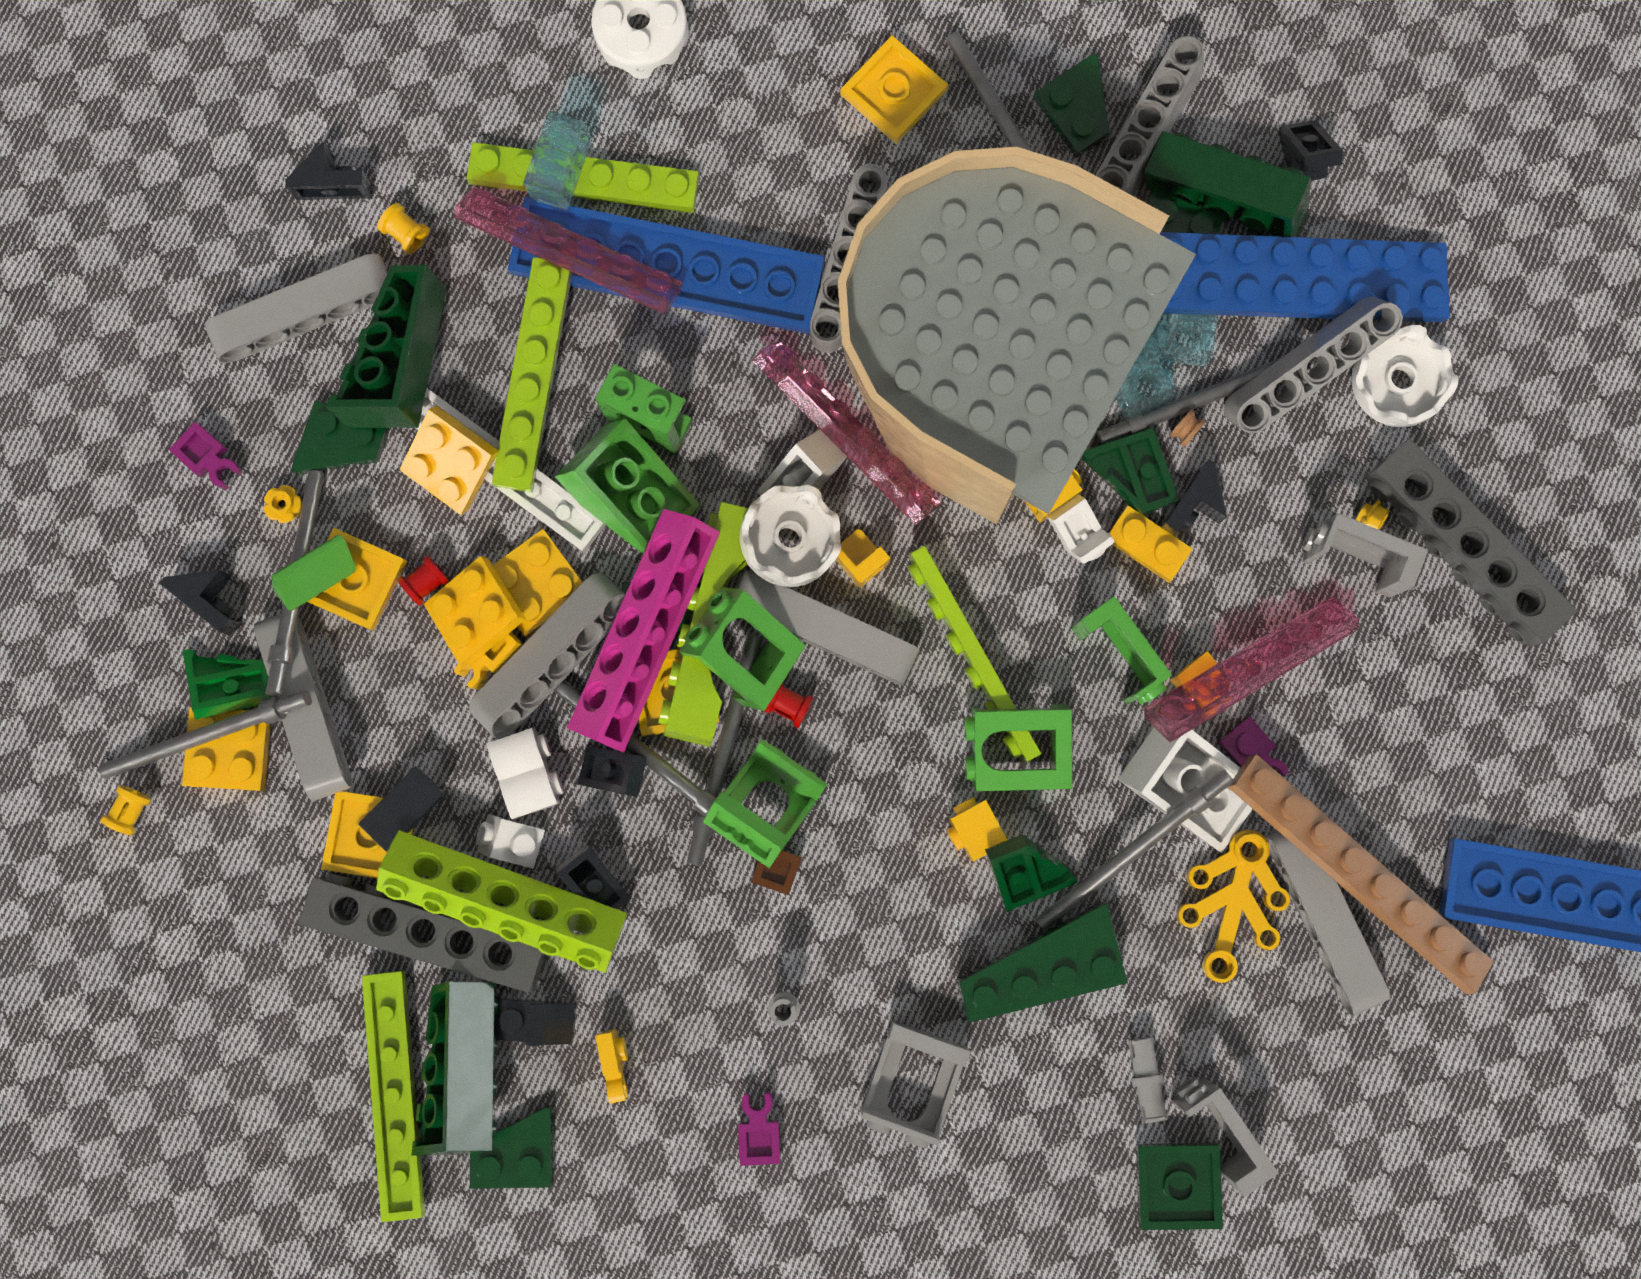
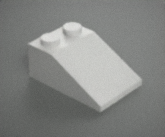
[1117,715,1252,853]

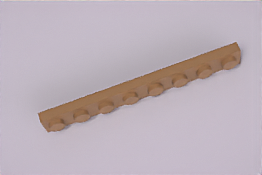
[1228,754,1494,994]

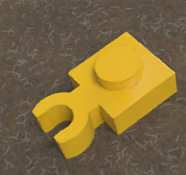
[454,632,523,690]
[595,1028,628,1104]

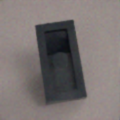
[1279,120,1343,181]
[285,143,372,200]
[1161,459,1227,536]
[159,570,242,636]
[578,746,646,797]
[555,844,631,909]
[494,998,576,1046]

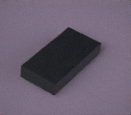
[358,766,446,852]

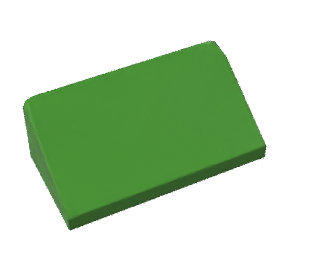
[271,535,356,611]

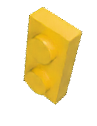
[1109,506,1193,583]

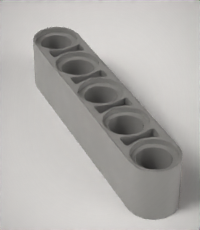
[1096,36,1204,196]
[810,163,888,353]
[204,254,388,363]
[1224,297,1403,433]
[736,570,920,686]
[469,573,626,739]
[254,613,353,802]
[1265,831,1390,1017]

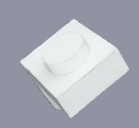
[1047,494,1115,563]
[476,814,545,868]

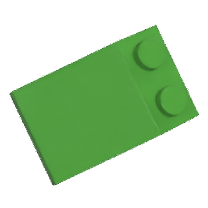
[555,418,700,554]

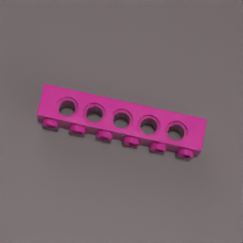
[567,509,720,753]

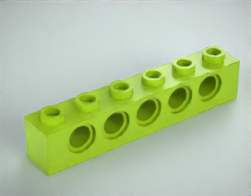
[376,830,628,973]

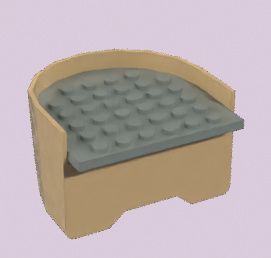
[838,146,1196,525]

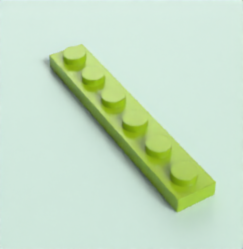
[466,142,699,213]
[491,257,573,493]
[907,546,1041,763]
[362,970,425,1222]

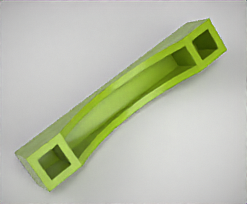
[658,502,748,747]

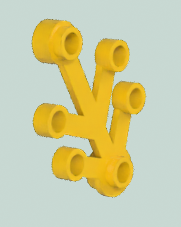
[1176,830,1290,983]

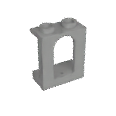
[1302,513,1428,598]
[861,1020,971,1148]
[1171,1077,1278,1197]

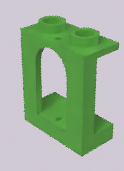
[595,364,693,455]
[679,587,806,711]
[1071,596,1172,705]
[965,704,1072,791]
[703,739,828,868]

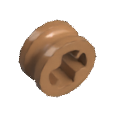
[1169,409,1207,447]

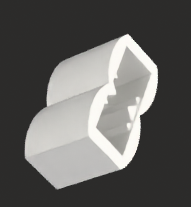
[486,728,564,819]

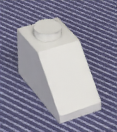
[757,429,847,496]

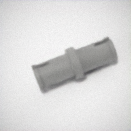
[768,992,800,1026]
[1128,1037,1168,1123]

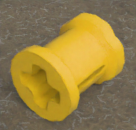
[377,203,430,254]
[100,785,152,836]

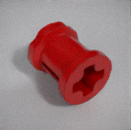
[397,555,450,606]
[764,682,814,729]

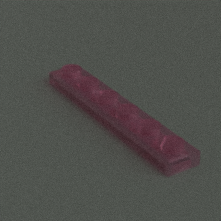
[454,187,683,314]
[752,341,941,525]
[1144,596,1360,742]

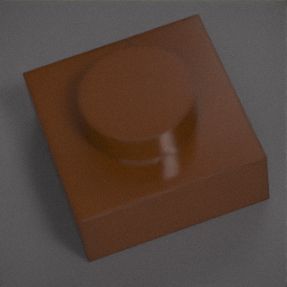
[751,850,802,895]

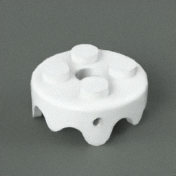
[591,0,689,79]
[1351,325,1458,427]
[739,485,842,587]

